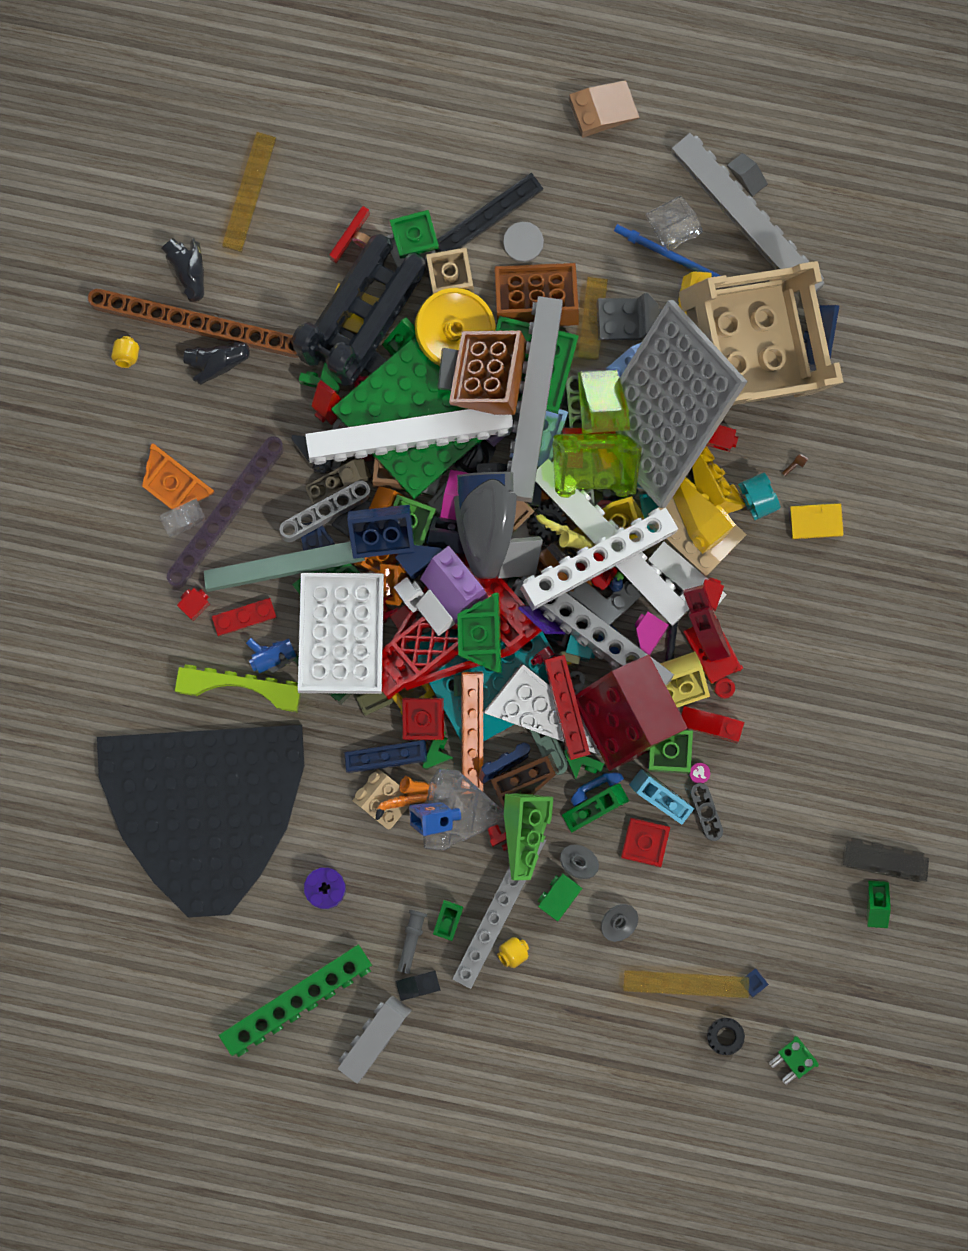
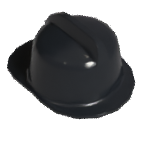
[455,439,496,473]

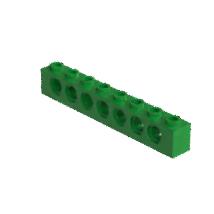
[218,944,373,1058]

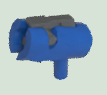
[246,638,297,673]

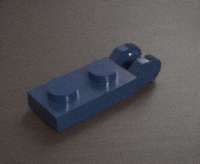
[478,742,531,783]

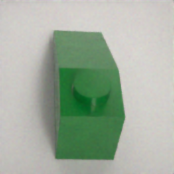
[562,783,629,833]

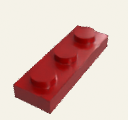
[212,598,277,637]

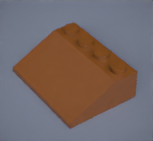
[495,263,579,326]
[449,331,527,415]

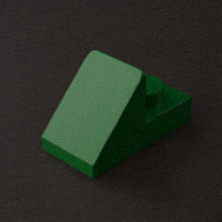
[382,317,416,356]
[299,363,340,394]
[422,731,453,770]
[564,749,604,780]
[433,900,464,941]

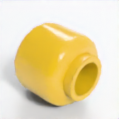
[111,336,139,368]
[497,937,529,968]

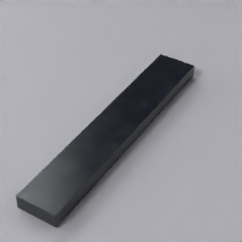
[437,173,544,252]

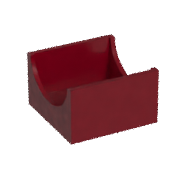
[575,654,688,771]

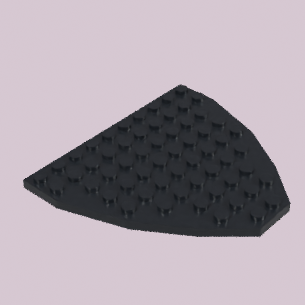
[97,725,305,918]

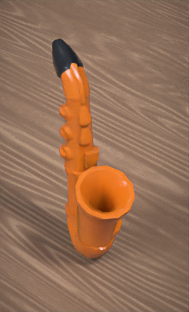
[375,776,434,820]

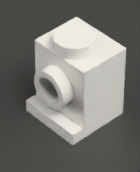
[394,577,425,612]

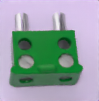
[769,1036,819,1085]

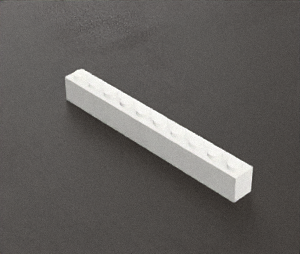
[306,409,514,465]
[535,459,689,626]

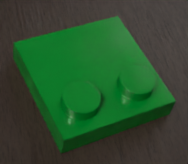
[390,210,439,259]

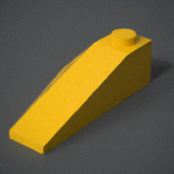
[673,477,736,554]

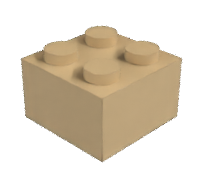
[426,248,474,294]

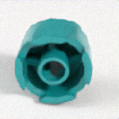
[738,472,781,521]

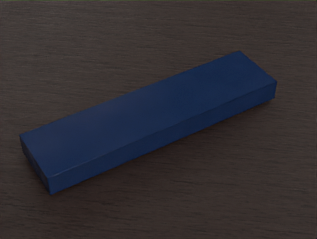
[344,740,427,773]

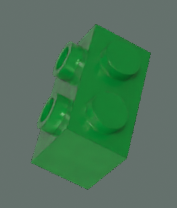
[537,874,583,922]

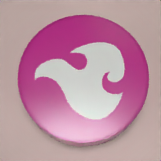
[689,763,710,784]

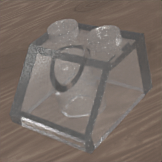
[645,195,703,251]

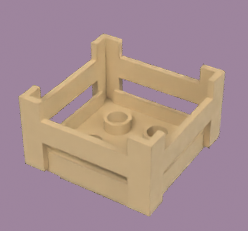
[679,261,844,406]

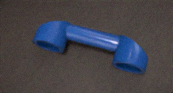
[571,773,624,806]

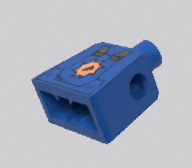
[409,802,461,836]

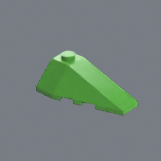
[504,794,553,880]

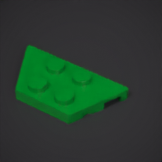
[457,593,502,673]

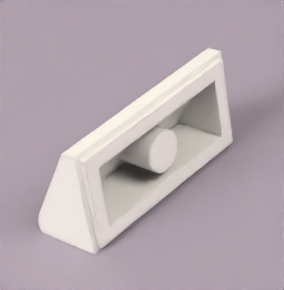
[416,590,455,636]

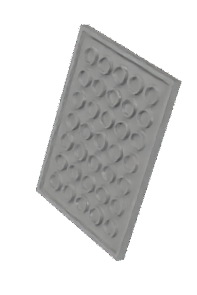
[606,300,747,508]

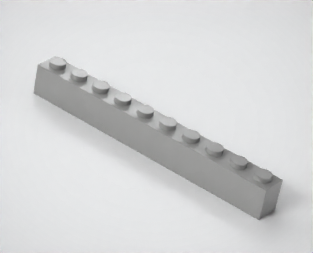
[671,133,824,298]
[507,296,563,503]

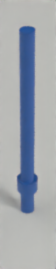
[614,224,721,277]

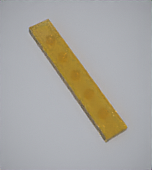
[222,132,276,253]
[624,970,749,998]

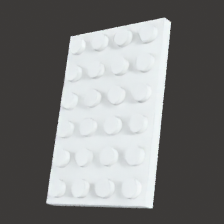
[298,573,384,694]

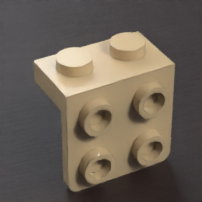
[352,769,411,829]

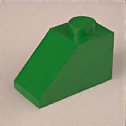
[866,880,891,928]

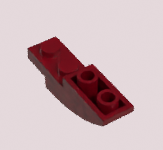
[683,585,731,661]

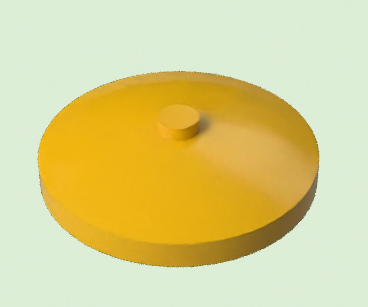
[415,288,496,366]

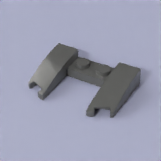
[567,566,661,626]

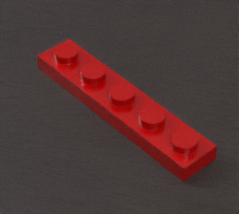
[544,654,590,760]

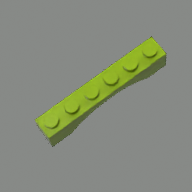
[175,664,301,713]

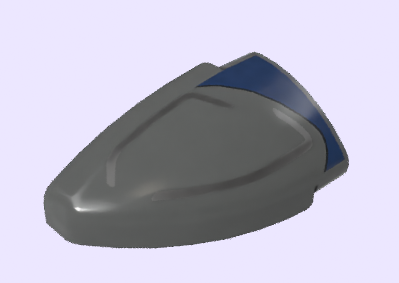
[454,472,517,579]

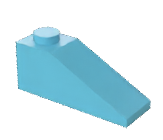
[629,768,695,824]

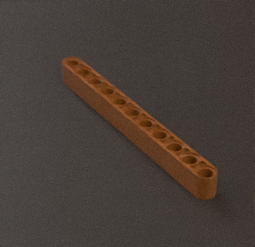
[88,289,298,358]

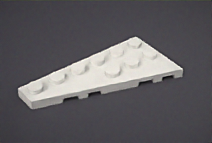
[483,664,601,755]

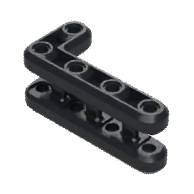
[291,234,427,386]

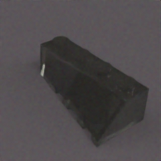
[841,838,929,883]

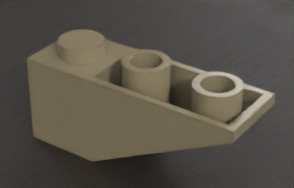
[305,459,372,505]

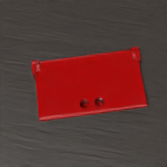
[683,614,744,684]

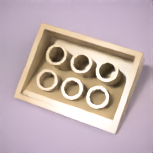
[649,486,747,577]

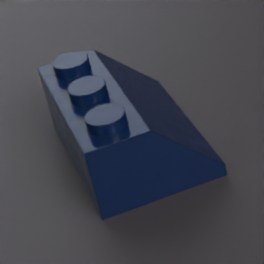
[803,305,839,371]
[348,504,415,559]

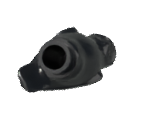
[161,238,204,302]
[183,342,250,385]

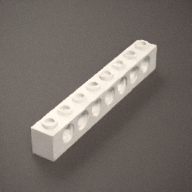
[520,508,678,611]

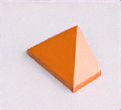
[380,563,411,606]

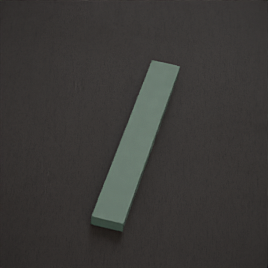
[204,541,365,592]

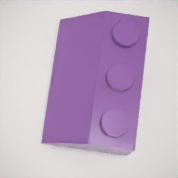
[421,546,488,623]

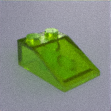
[578,370,630,434]

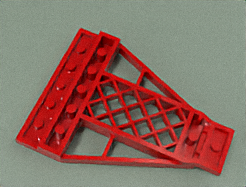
[382,553,542,700]

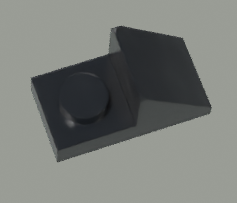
[395,970,441,1001]

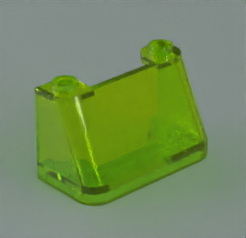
[552,434,642,498]

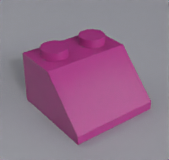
[634,612,668,655]

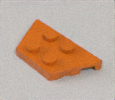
[142,443,215,512]

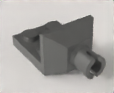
[596,293,662,340]

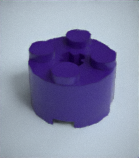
[304,868,346,909]

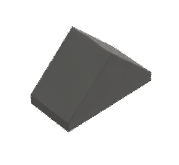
[727,153,768,197]

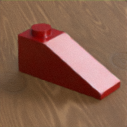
[681,706,745,744]

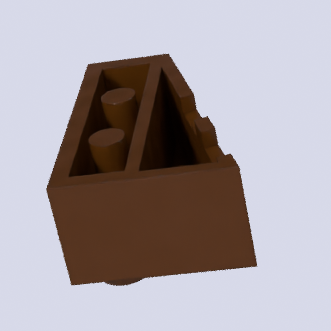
[491,753,559,809]

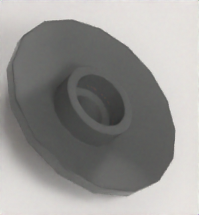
[560,845,599,879]
[601,904,639,942]

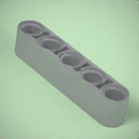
[280,481,370,542]

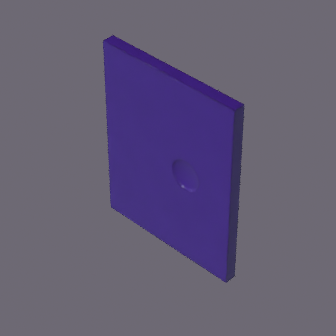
[518,606,566,634]

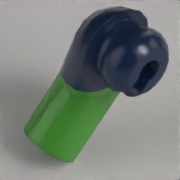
[608,572,624,592]

